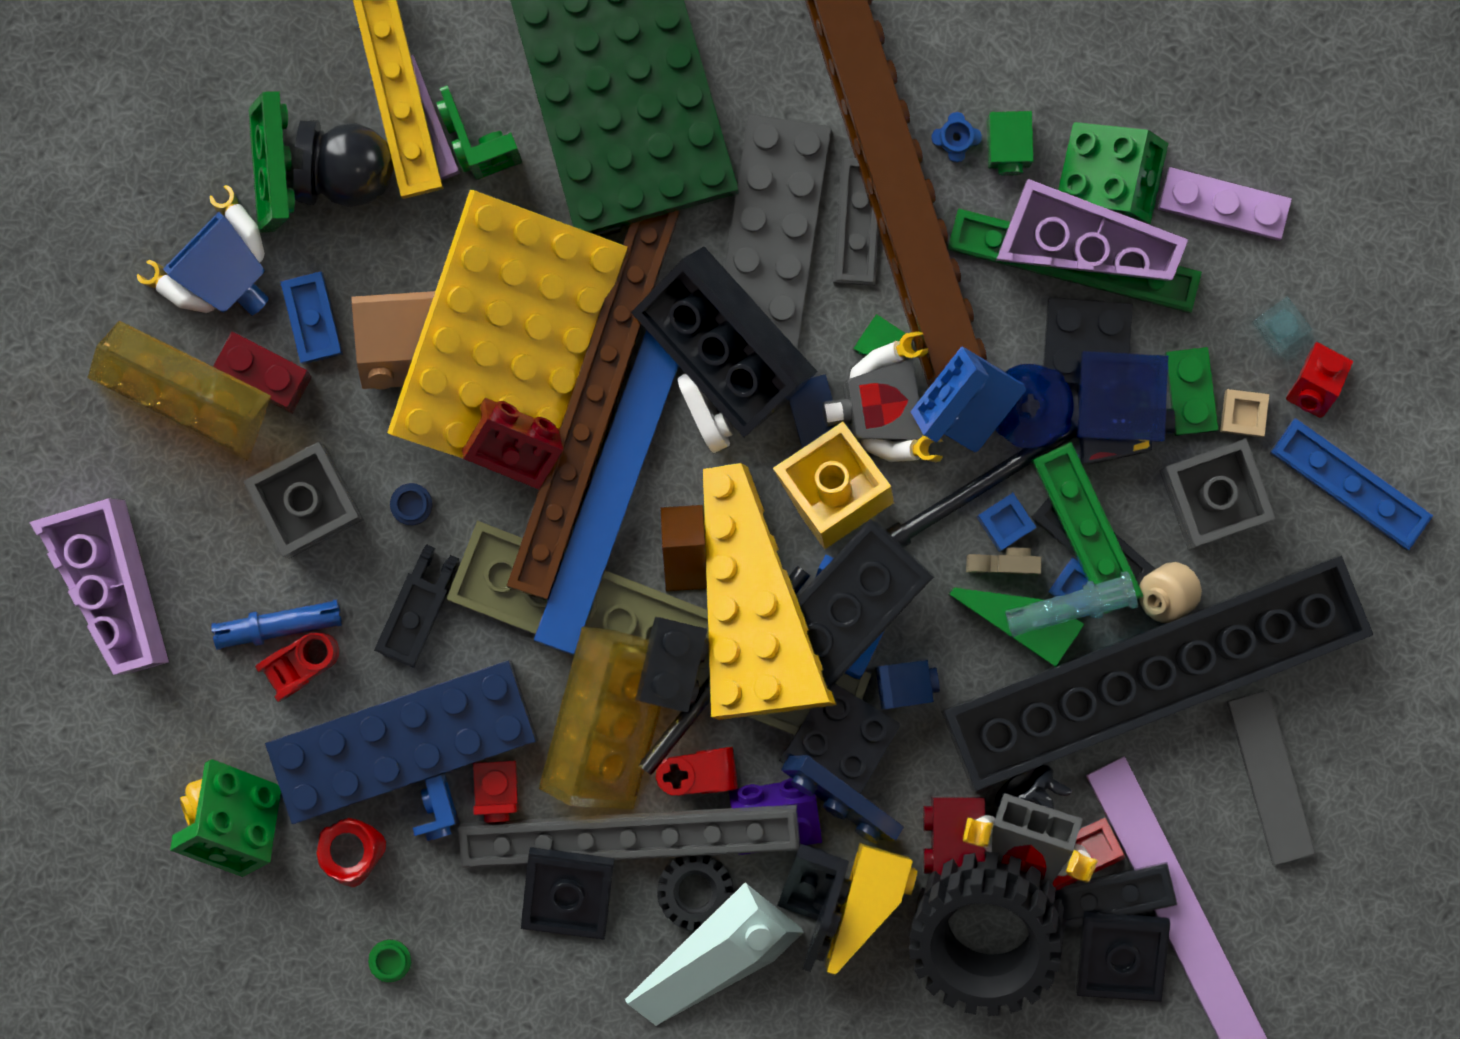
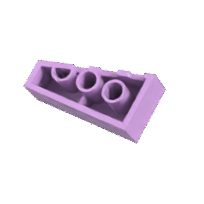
[996,179,1188,281]
[30,498,169,675]

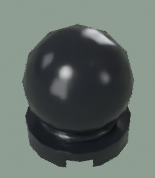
[294,120,394,207]

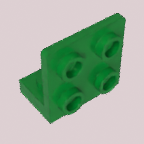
[436,85,523,180]
[1058,122,1169,224]
[170,759,281,877]

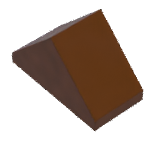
[660,505,707,592]

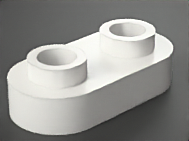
[678,374,734,453]

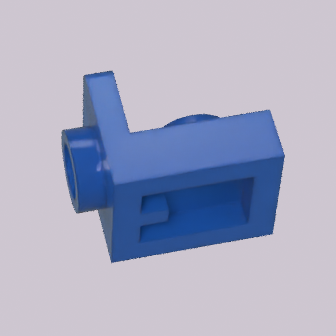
[412,774,459,841]

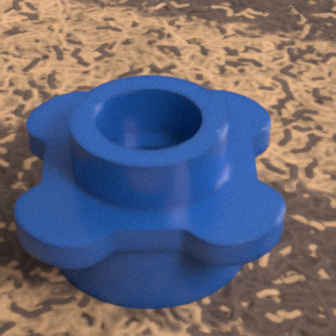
[931,112,982,163]

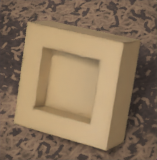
[1220,389,1269,438]

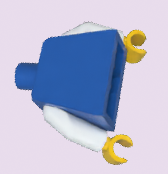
[137,186,269,316]

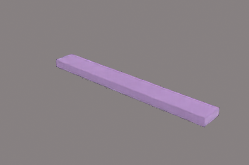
[1086,756,1267,1039]

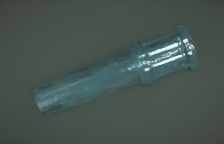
[1005,571,1138,637]

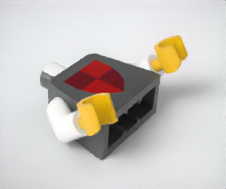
[822,332,943,462]
[963,793,1098,885]

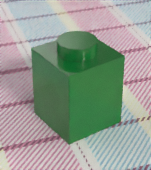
[987,111,1033,176]

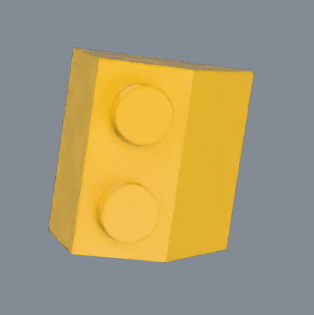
[773,422,894,549]

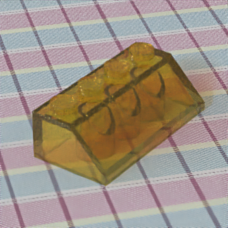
[87,321,271,461]
[539,626,662,809]

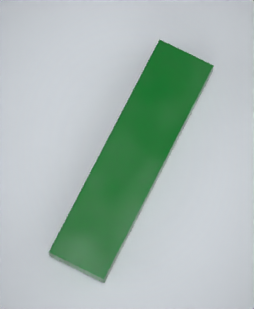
[1032,443,1143,614]

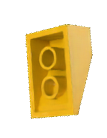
[825,843,918,974]

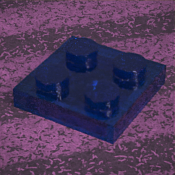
[1077,351,1169,442]

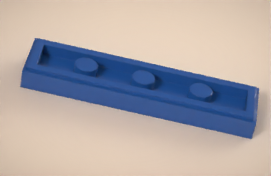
[1270,418,1433,550]

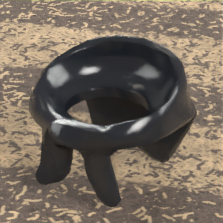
[995,765,1072,809]

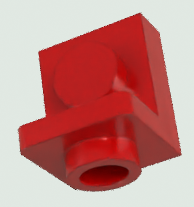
[473,761,519,822]

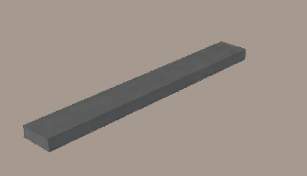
[458,805,800,868]

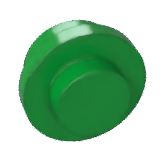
[368,939,411,982]

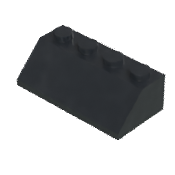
[631,246,818,438]

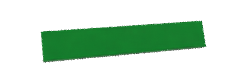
[947,208,1202,313]

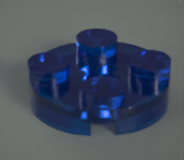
[995,364,1074,449]

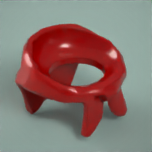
[316,817,386,887]

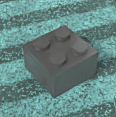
[1159,439,1276,549]
[243,442,364,559]

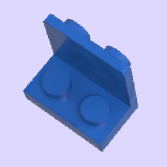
[910,346,1026,452]

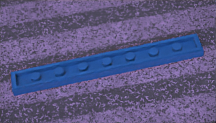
[534,330,679,656]

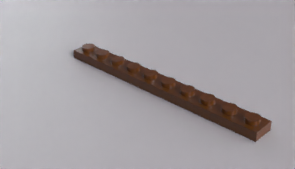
[507,210,681,601]

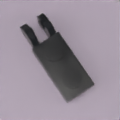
[374,544,459,668]

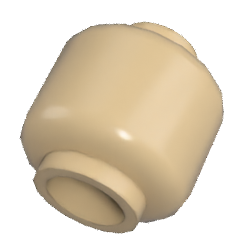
[1139,562,1202,623]

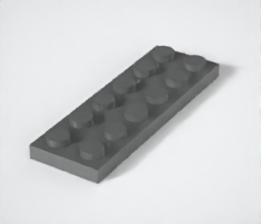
[724,114,831,348]

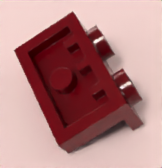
[462,398,563,490]

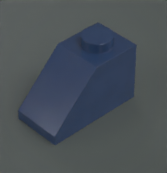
[875,660,940,709]

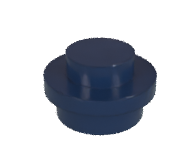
[390,483,433,526]

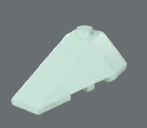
[625,883,804,1026]

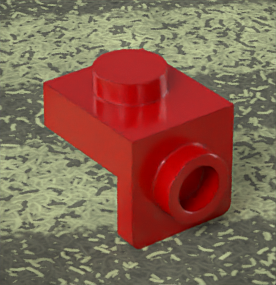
[1286,341,1353,418]

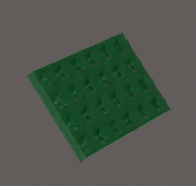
[510,0,739,234]

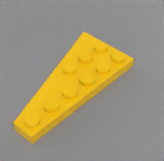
[703,463,836,720]

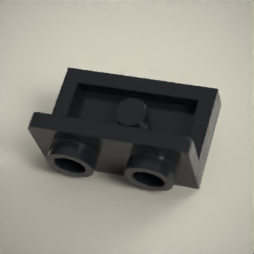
[635,617,709,713]

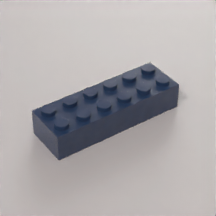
[265,660,538,824]

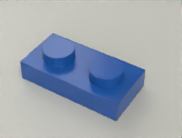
[281,272,343,365]

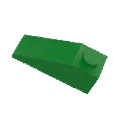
[949,587,1084,667]

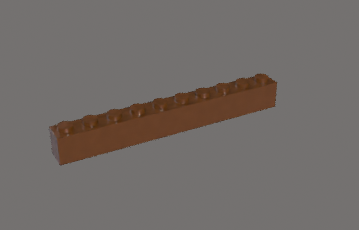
[805,0,987,388]

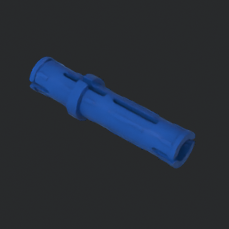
[211,599,342,650]

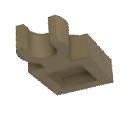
[966,548,1041,575]

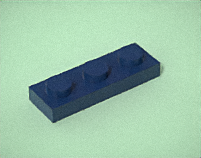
[781,755,904,843]

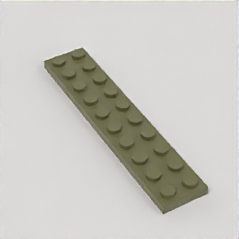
[447,521,872,735]

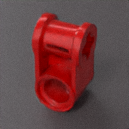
[255,633,340,702]
[656,746,739,796]

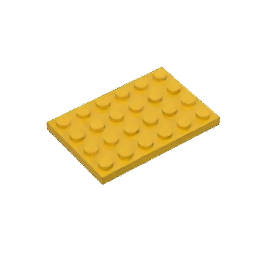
[387,190,628,459]

